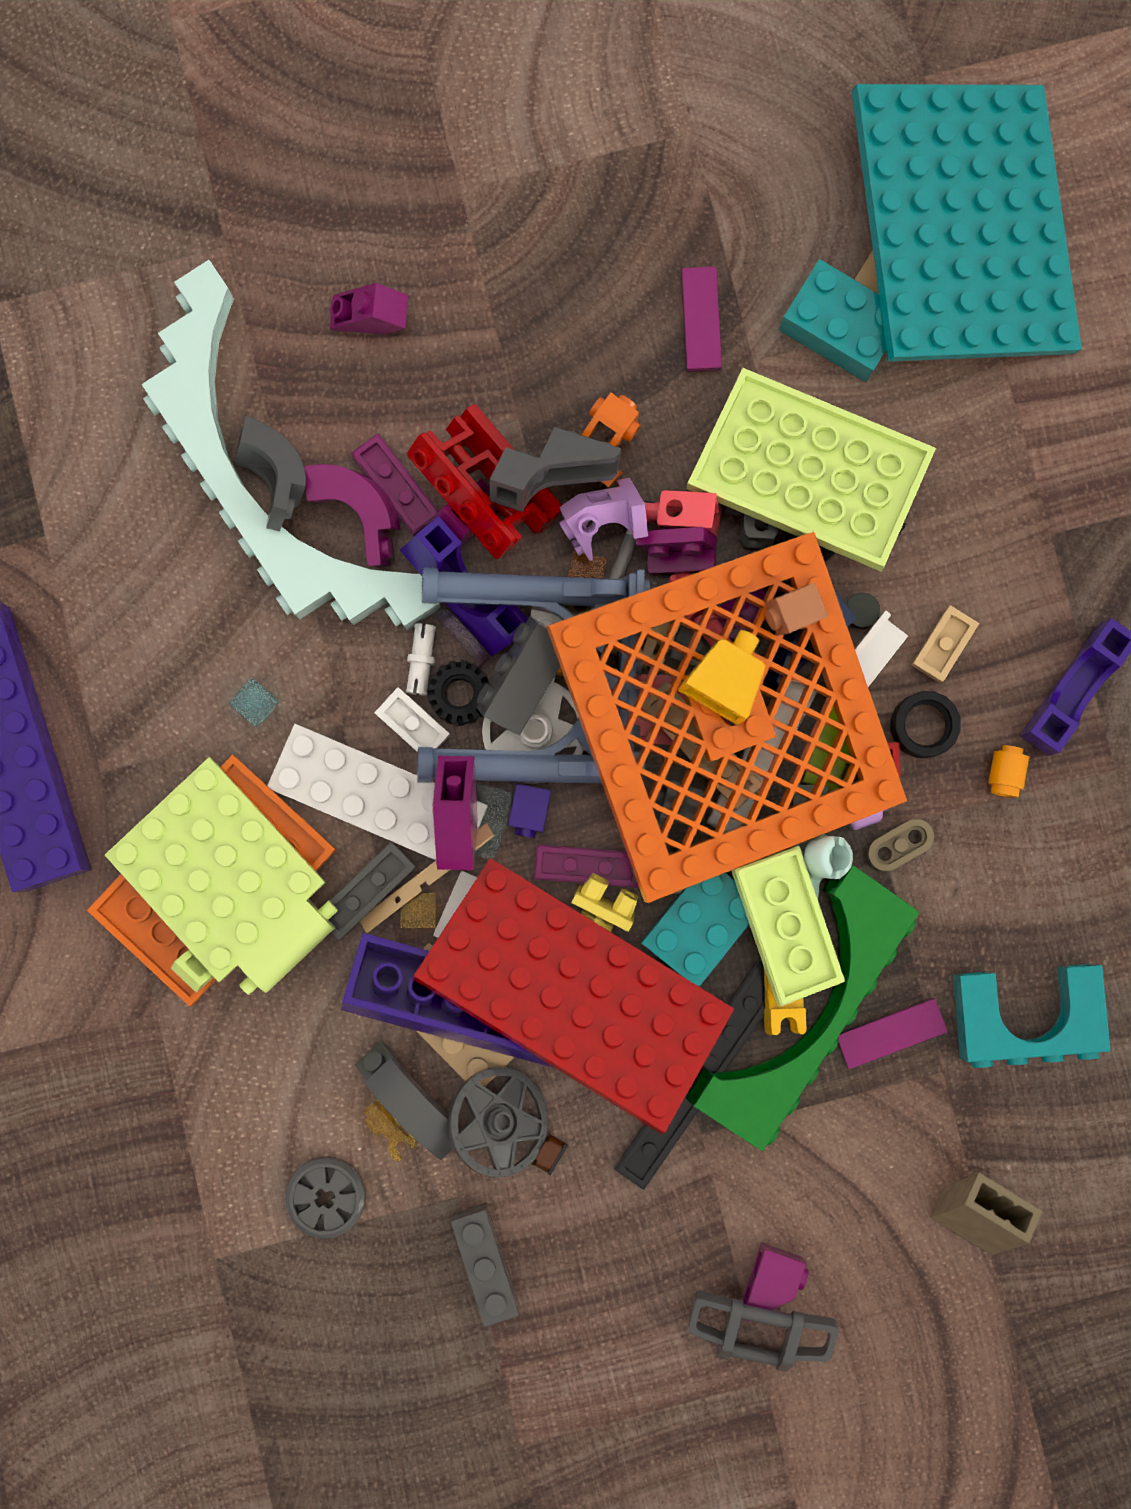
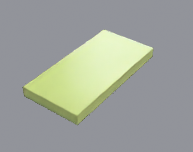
[731,846,845,1006]

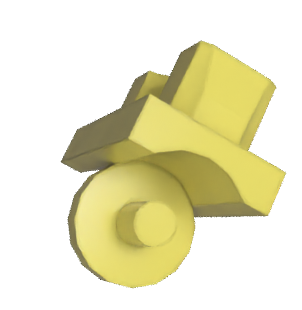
[571,873,638,932]

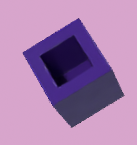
[508,784,551,838]

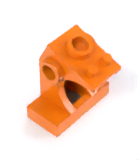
[582,392,641,488]

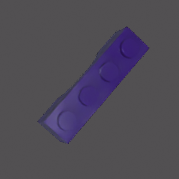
[400,516,528,656]
[1019,618,1131,756]

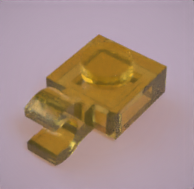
[363,1099,416,1162]

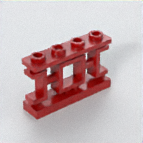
[407,404,562,559]

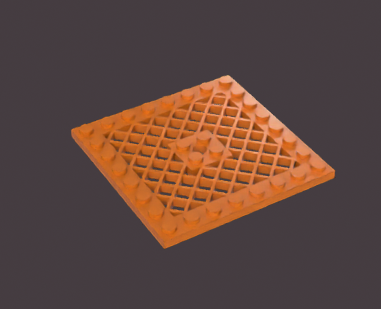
[546,531,907,903]

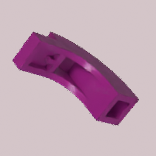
[304,464,401,567]

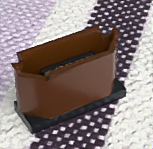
[531,1133,567,1176]

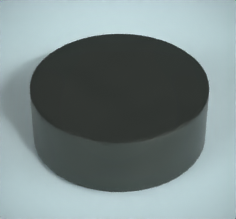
[846,593,880,629]

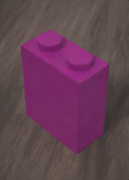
[432,756,478,870]

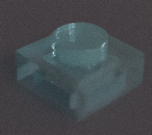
[229,678,280,728]

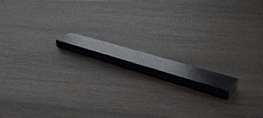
[614,957,765,1190]

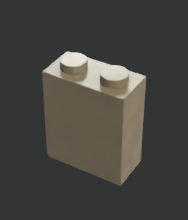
[931,1172,1043,1255]

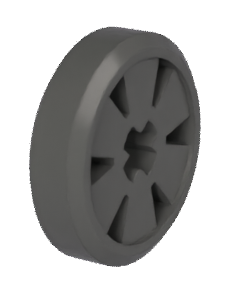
[286,1157,366,1239]

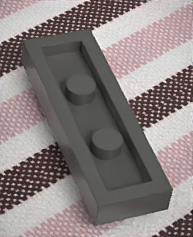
[329,842,417,941]

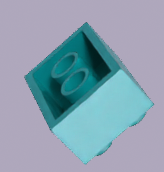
[778,259,886,382]
[640,873,749,986]

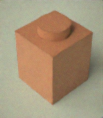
[764,583,828,636]

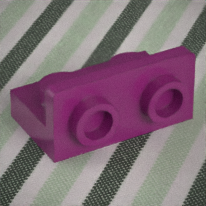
[636,527,717,575]

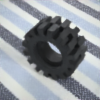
[427,660,490,726]

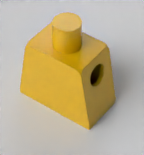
[678,630,765,725]

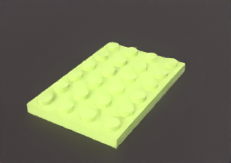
[686,368,936,572]

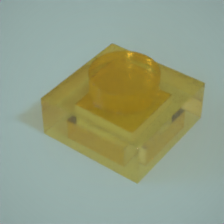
[400,893,437,928]

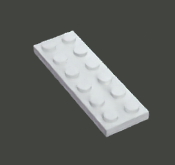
[267,723,488,860]

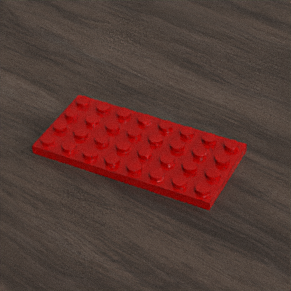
[413,858,734,1135]

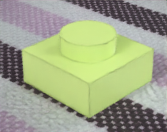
[171,950,214,993]

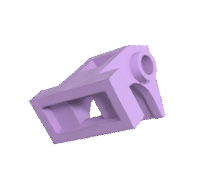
[559,478,648,561]

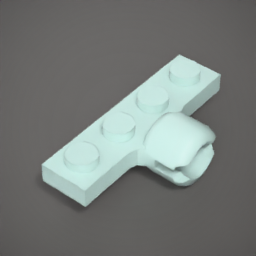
[789,785,853,899]

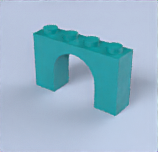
[952,964,1111,1068]

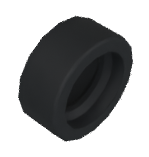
[890,691,961,758]

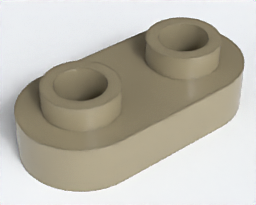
[866,819,934,872]

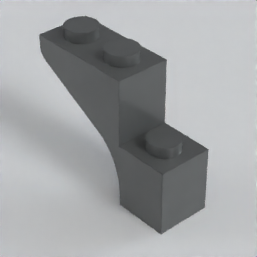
[490,427,621,512]

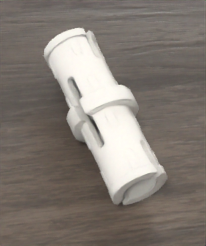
[405,623,437,696]

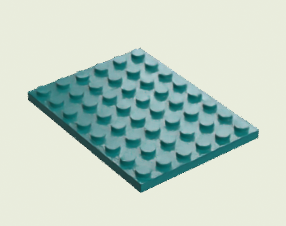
[851,84,1082,362]

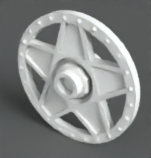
[482,682,584,784]

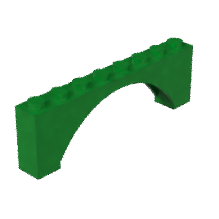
[685,865,920,1152]

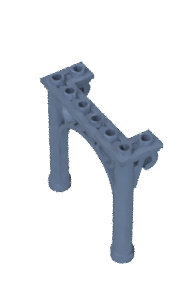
[417,567,650,784]

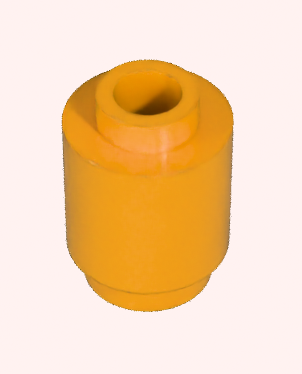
[988,745,1030,798]

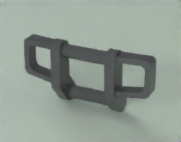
[689,1291,838,1372]

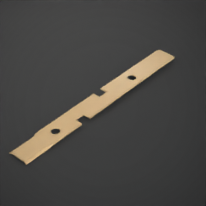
[360,823,495,933]

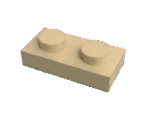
[911,605,980,683]

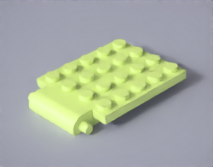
[105,757,338,995]

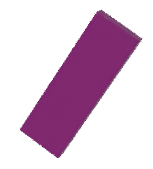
[681,266,722,372]
[350,433,439,537]
[534,844,639,888]
[838,998,948,1069]

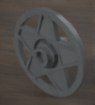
[448,1068,548,1177]

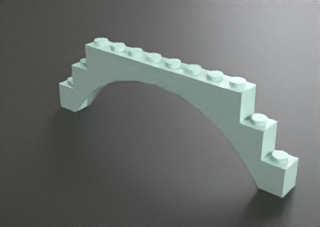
[142,260,441,631]

